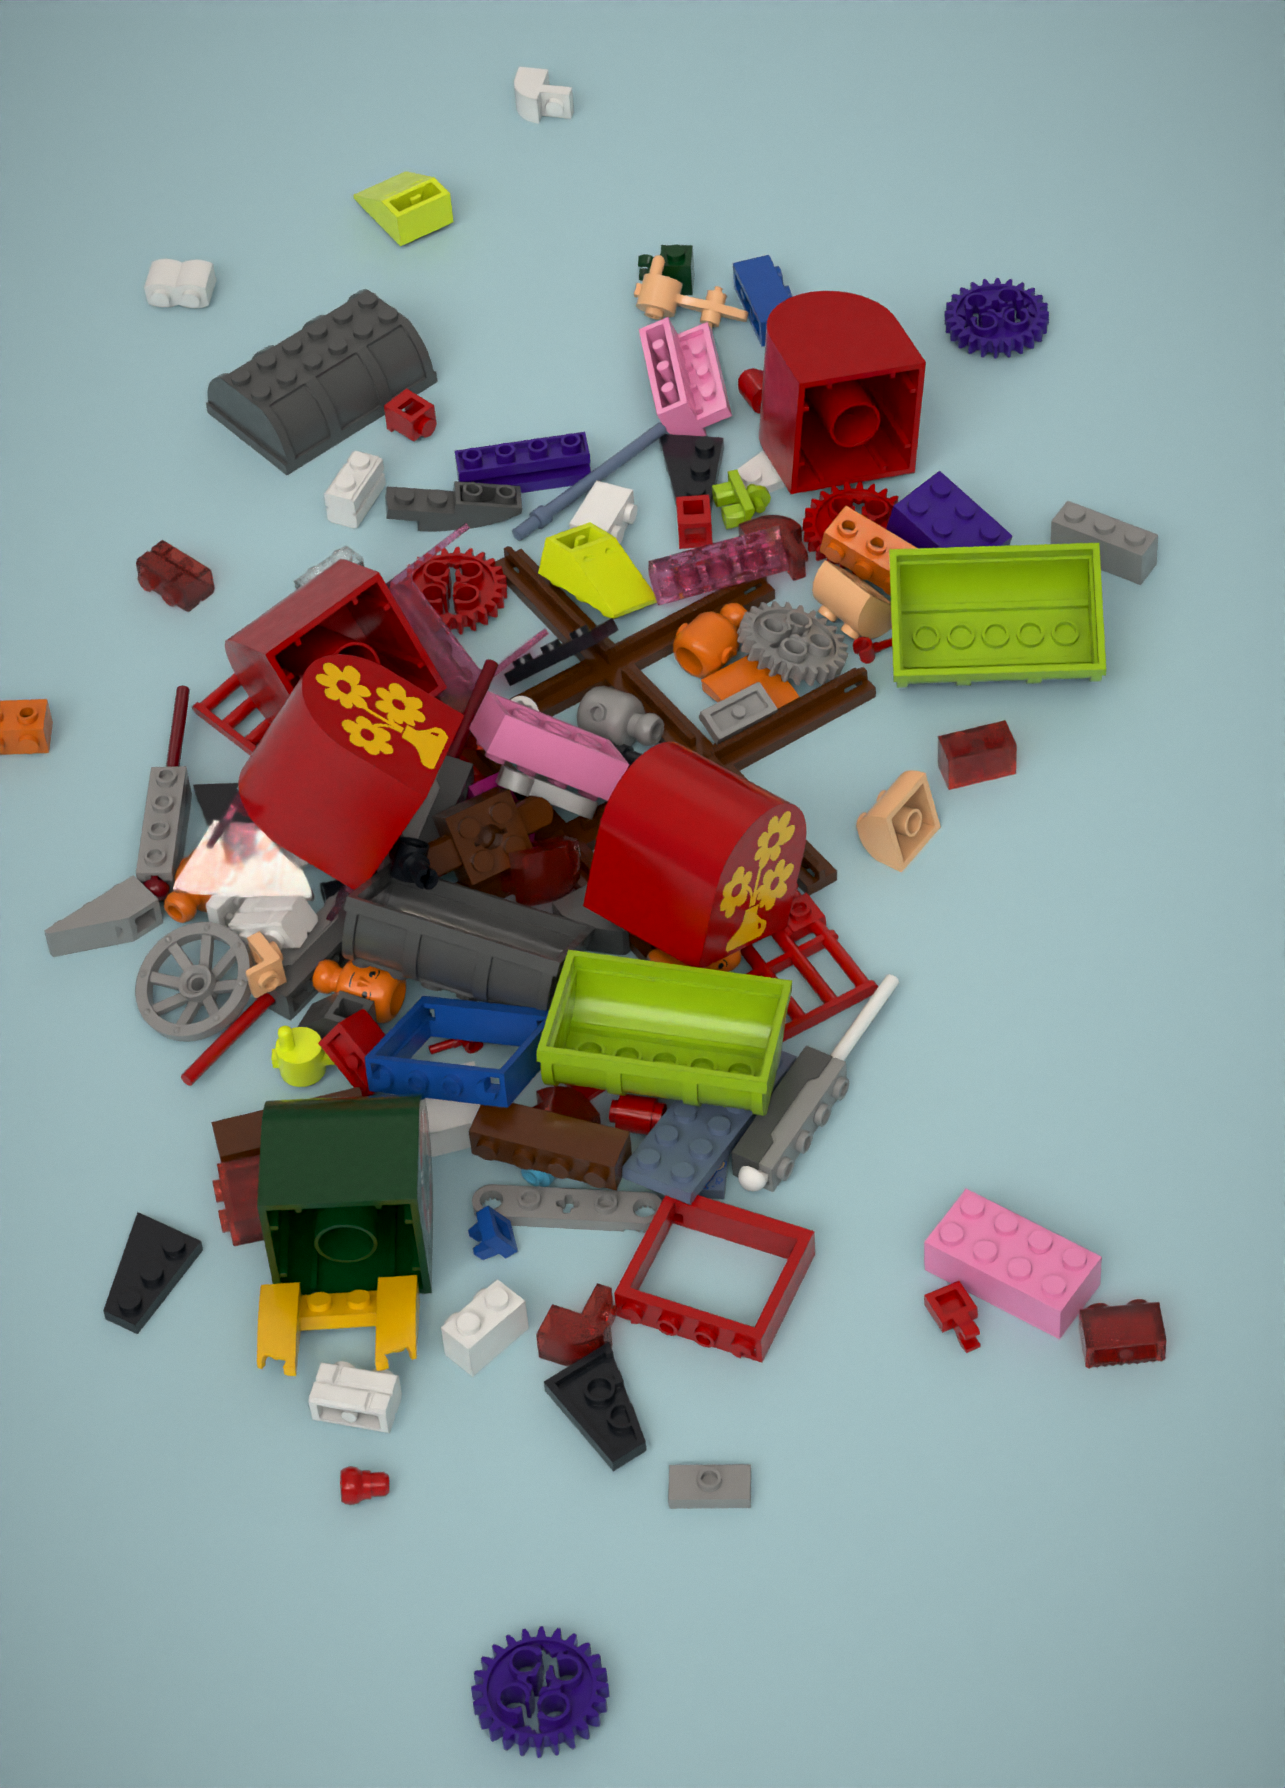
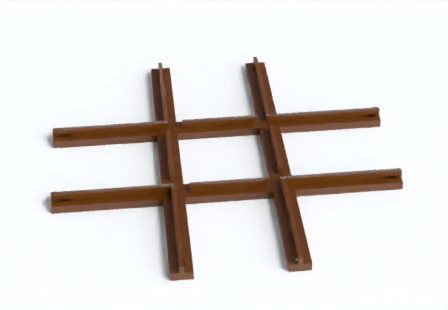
[435,546,876,961]

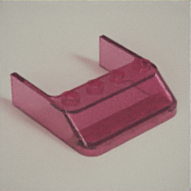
[386,523,549,706]

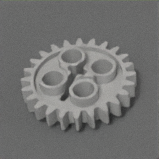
[737,601,848,686]

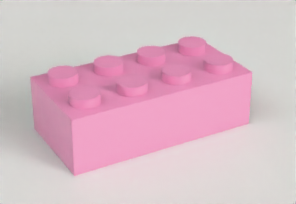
[469,691,629,801]
[924,1189,1102,1339]

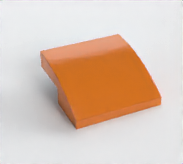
[701,655,799,709]

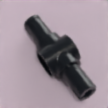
[389,834,438,890]

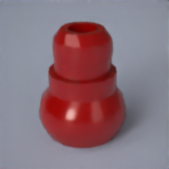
[340,1466,389,1505]

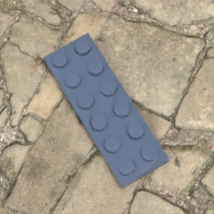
[622,1051,797,1205]

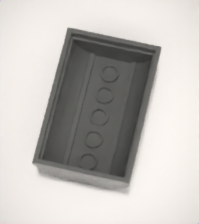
[206,289,438,475]
[342,863,596,1023]

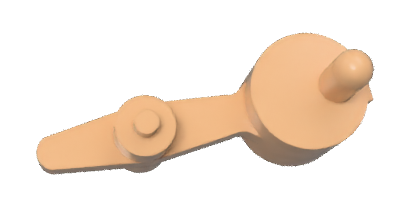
[634,255,749,329]

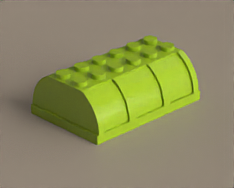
[889,543,1106,688]
[537,950,792,1116]

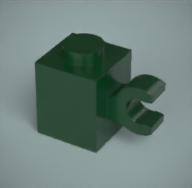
[638,244,695,295]

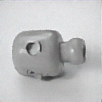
[577,686,664,746]

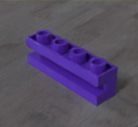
[454,432,591,493]

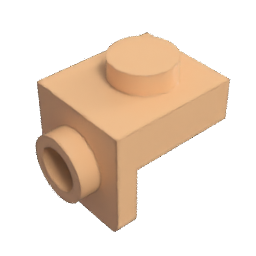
[246,931,287,998]

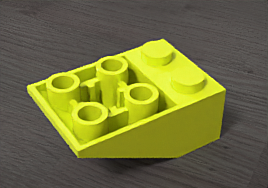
[353,171,453,246]
[538,522,658,619]

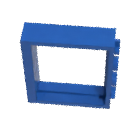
[364,996,549,1108]

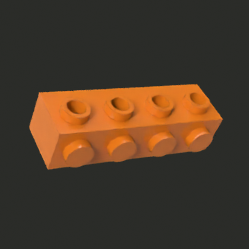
[820,506,918,596]
[0,699,53,755]

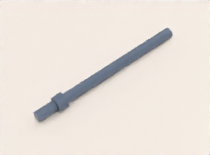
[512,422,667,541]

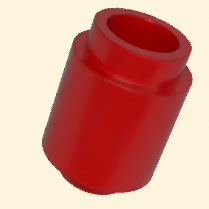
[738,368,763,414]
[609,1094,667,1135]

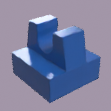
[468,1206,518,1260]

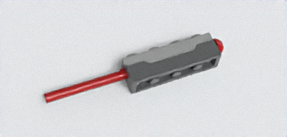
[181,886,353,1086]

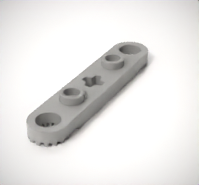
[472,1184,662,1233]

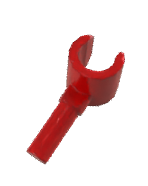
[853,637,892,664]
[428,1039,483,1055]

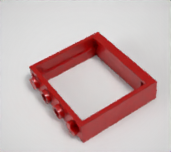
[614,1195,815,1363]

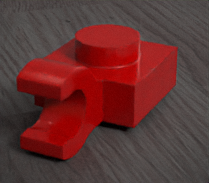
[924,1281,981,1353]

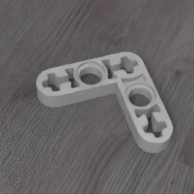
[495,765,598,820]

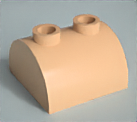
[812,560,892,640]
[856,770,941,872]

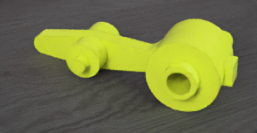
[271,1025,335,1087]

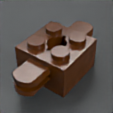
[427,787,553,885]

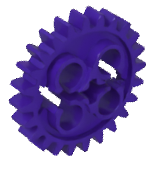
[944,278,1049,359]
[471,1626,610,1758]

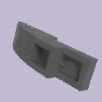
[385,481,522,531]

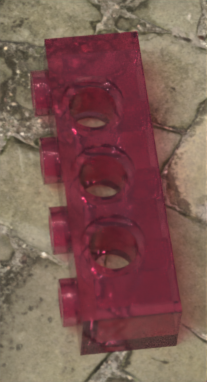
[648,526,790,606]

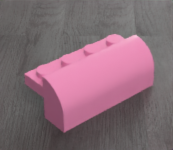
[639,317,732,436]

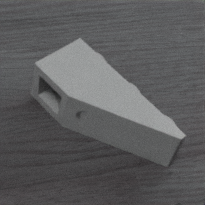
[44,875,164,957]

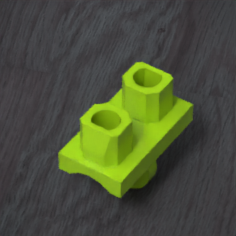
[712,469,771,535]

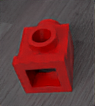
[384,389,437,442]
[676,495,713,549]

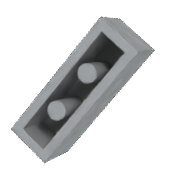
[1051,500,1158,585]

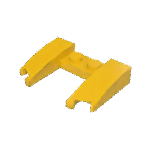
[257,1275,420,1376]

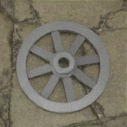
[135,922,255,1042]

